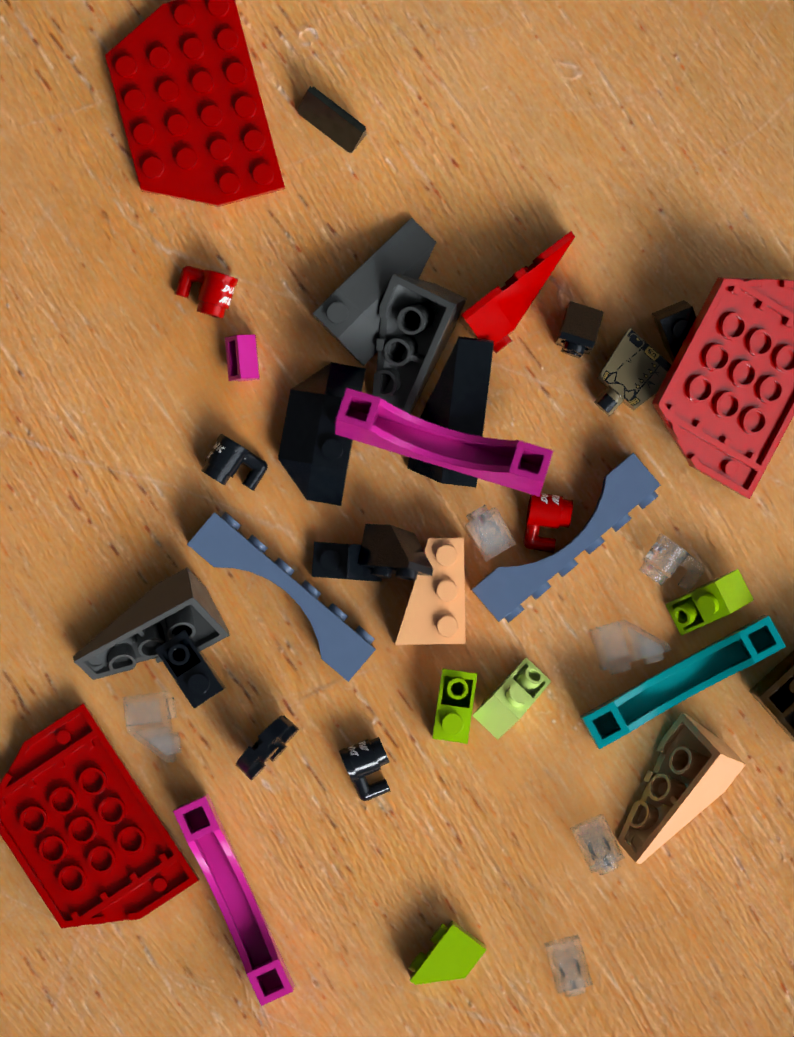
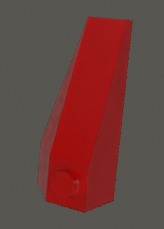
[460,231,575,354]

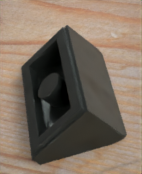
[297,86,367,153]

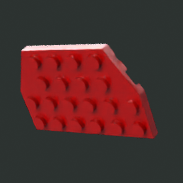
[105,0,285,207]
[652,277,794,499]
[0,703,200,928]

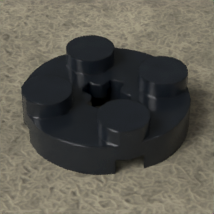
[235,716,299,781]

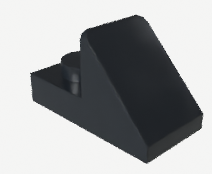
[312,542,382,582]

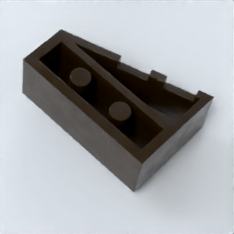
[749,650,794,742]

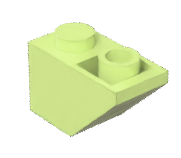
[472,658,551,740]

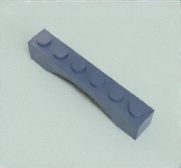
[471,453,660,623]
[187,512,376,682]

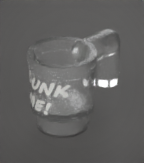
[639,534,704,593]

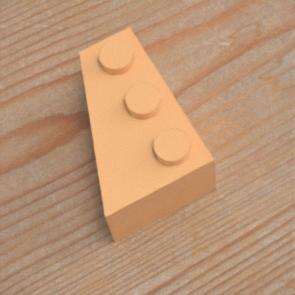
[395,538,466,645]

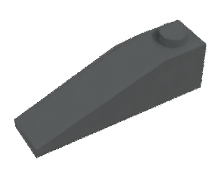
[313,218,436,366]
[73,568,230,680]

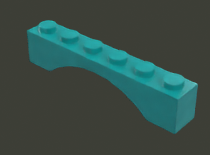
[580,615,786,749]

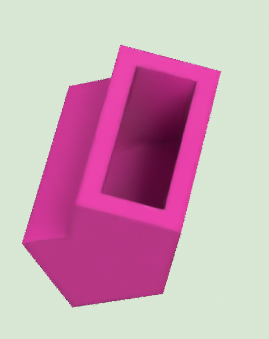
[225,334,260,382]

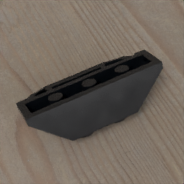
[278,362,366,506]

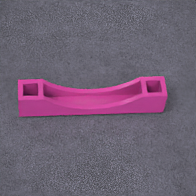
[335,388,553,497]
[173,794,295,1006]

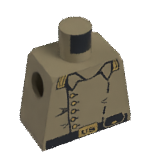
[594,328,671,416]

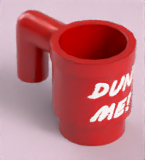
[175,266,238,319]
[523,493,573,553]

